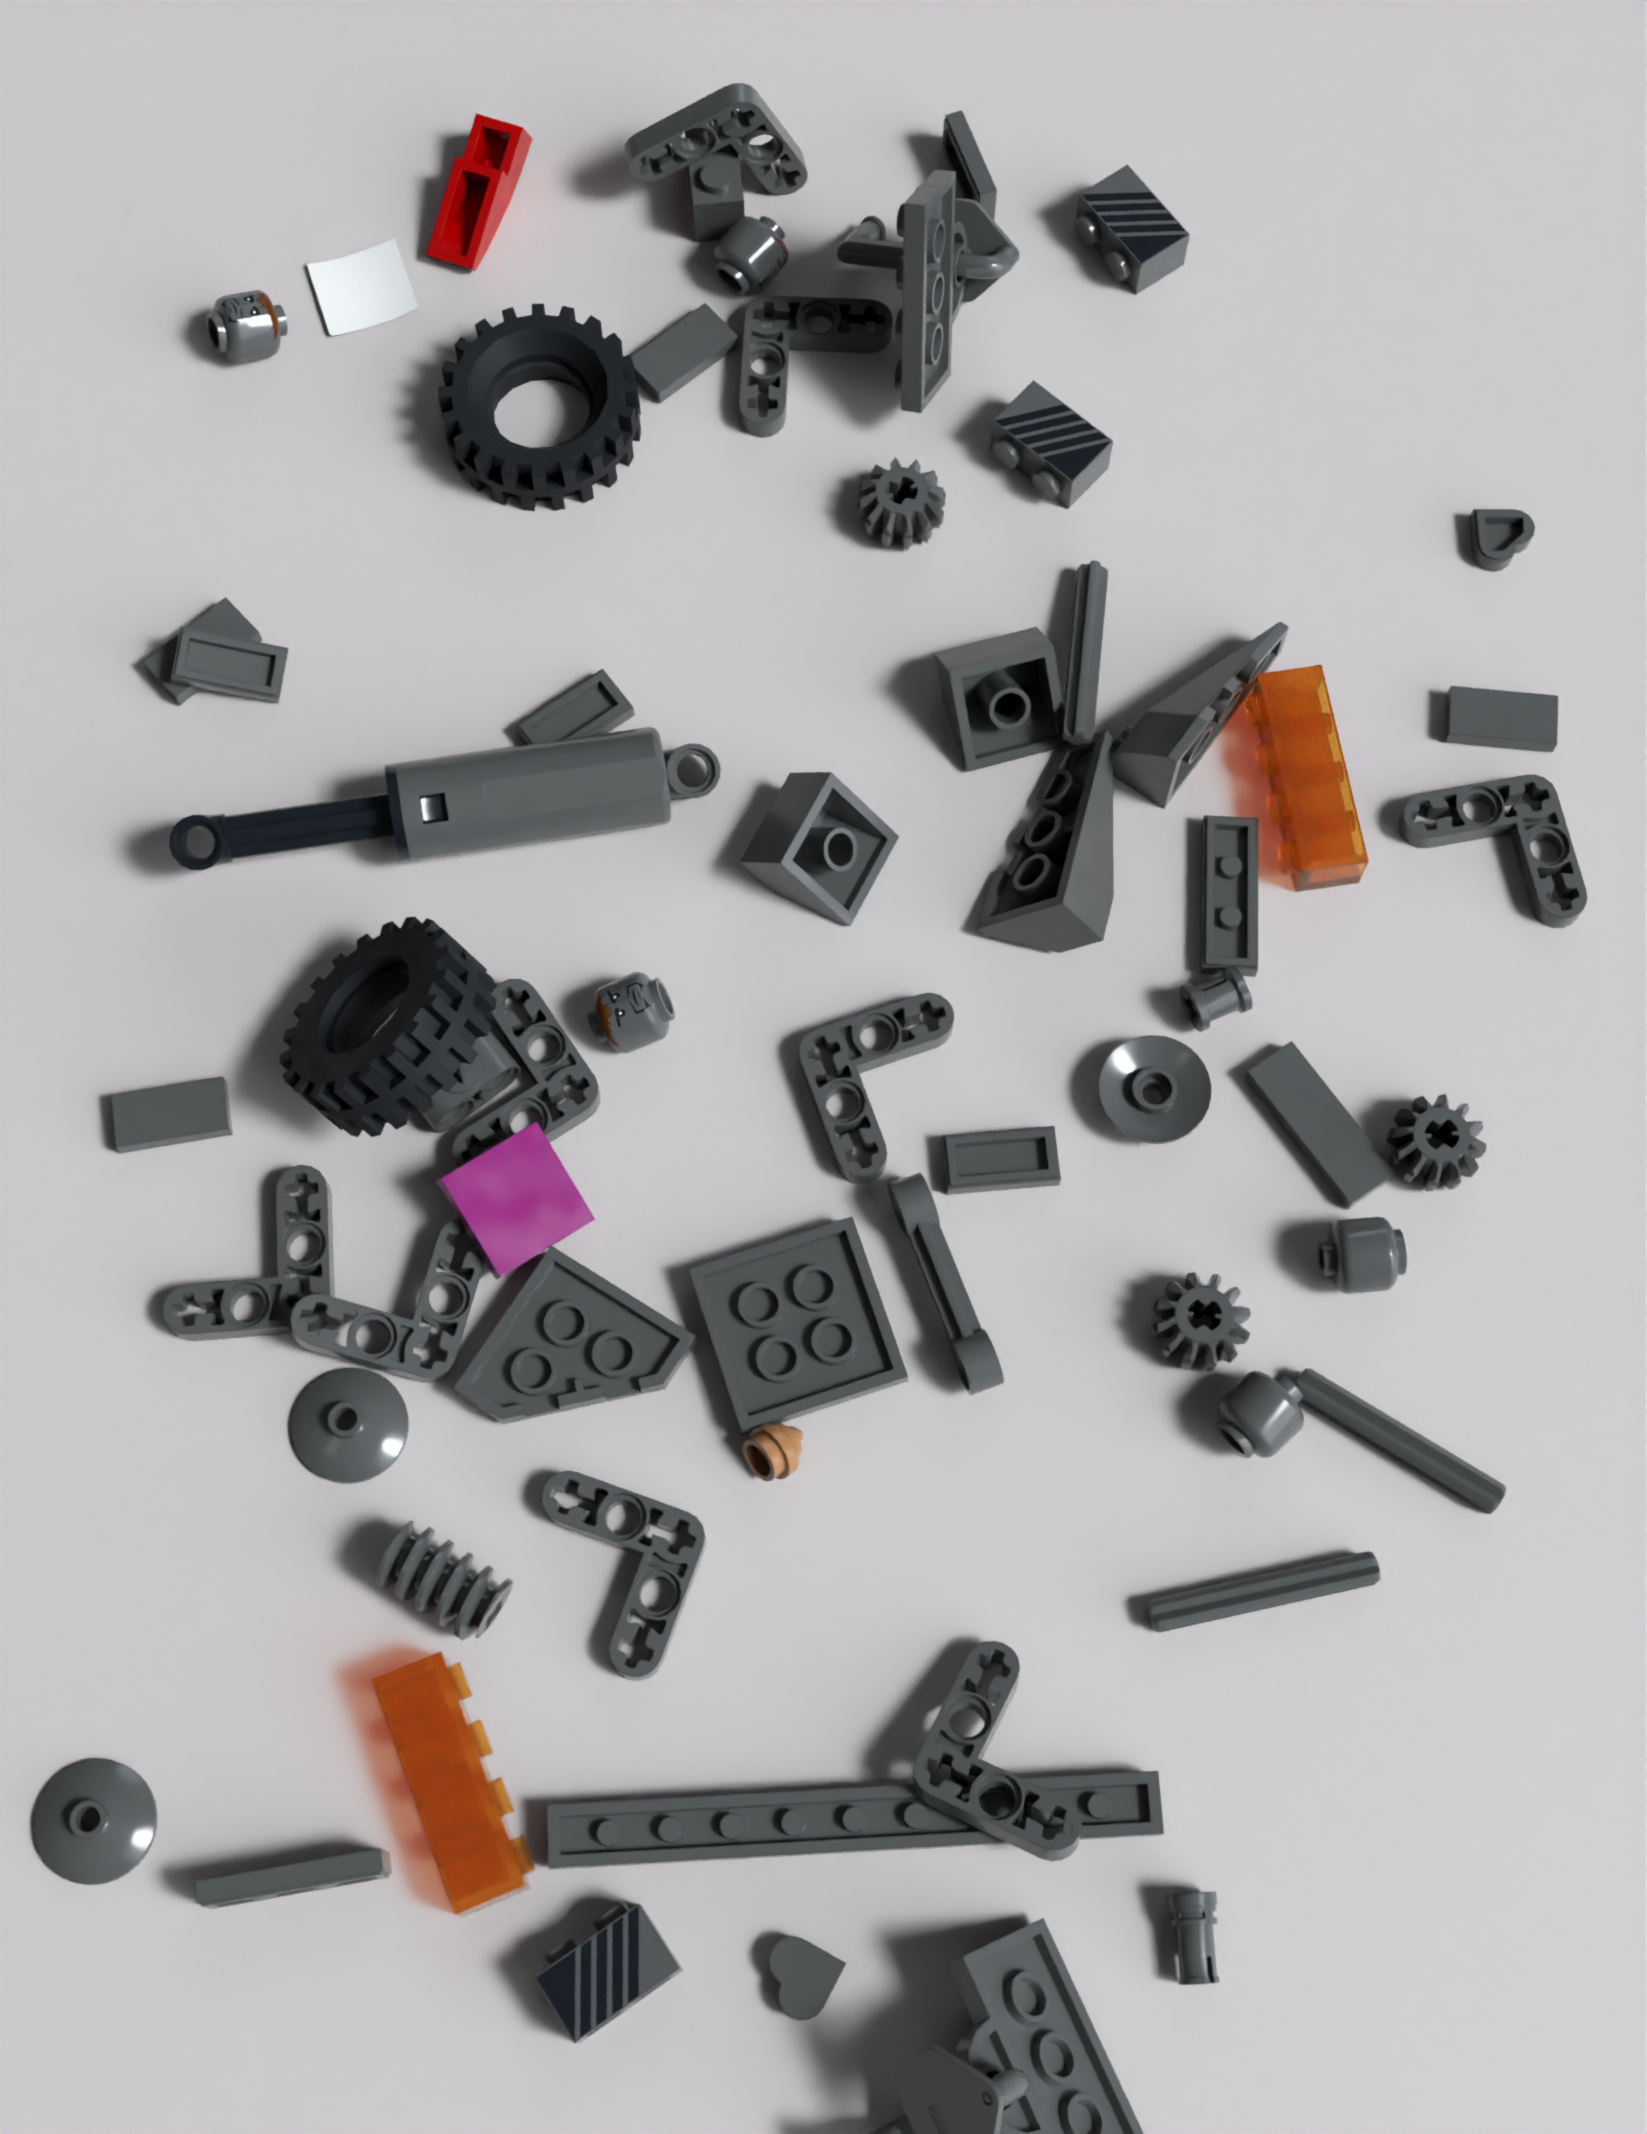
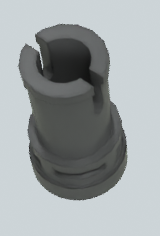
[1167,1891,1219,1985]

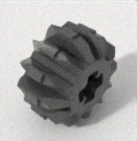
[857,457,946,551]
[1386,1093,1486,1192]
[1151,1272,1251,1372]

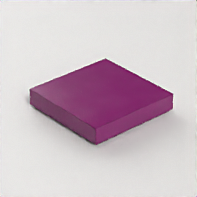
[437,1121,595,1279]

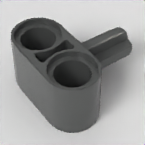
[419,1030,521,1133]

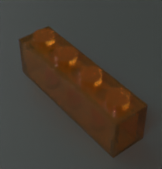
[1245,665,1369,892]
[372,1651,536,1917]

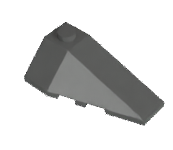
[1113,622,1289,808]
[977,730,1114,953]

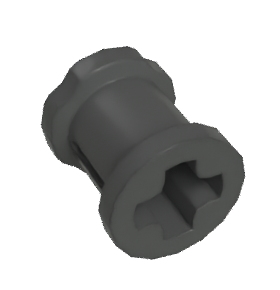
[1180,965,1252,1032]

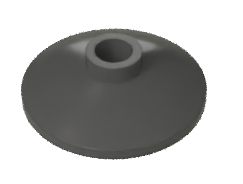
[1098,1035,1211,1144]
[292,1368,409,1484]
[34,1759,158,1885]

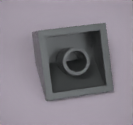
[934,627,1070,772]
[740,772,899,926]

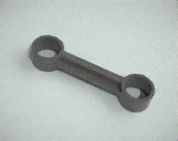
[887,1172,1004,1396]

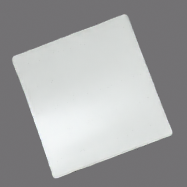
[307,238,418,336]

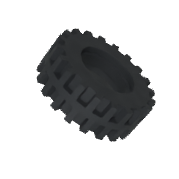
[438,304,641,511]
[280,917,497,1137]

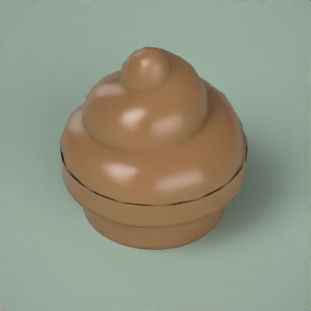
[742,1423,803,1481]

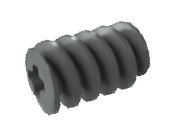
[375,1520,513,1640]

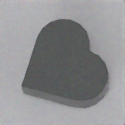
[1469,509,1535,572]
[769,1936,846,2021]

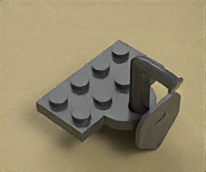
[837,169,1020,413]
[869,1918,1144,2134]

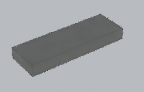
[1200,815,1258,977]
[1245,1041,1396,1209]
[195,1848,392,1909]

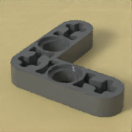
[624,83,808,195]
[739,295,893,438]
[1398,775,1587,928]
[452,979,600,1168]
[799,993,954,1185]
[162,1165,335,1341]
[290,1218,485,1383]
[541,1471,706,1681]
[913,1641,1082,1861]

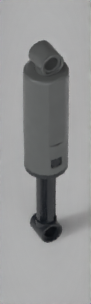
[169,727,721,870]

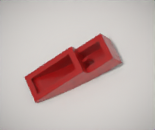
[426,114,532,271]

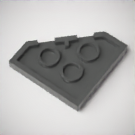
[453,1246,697,1424]

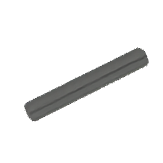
[1062,560,1108,747]
[1294,1368,1506,1514]
[1147,1551,1380,1633]

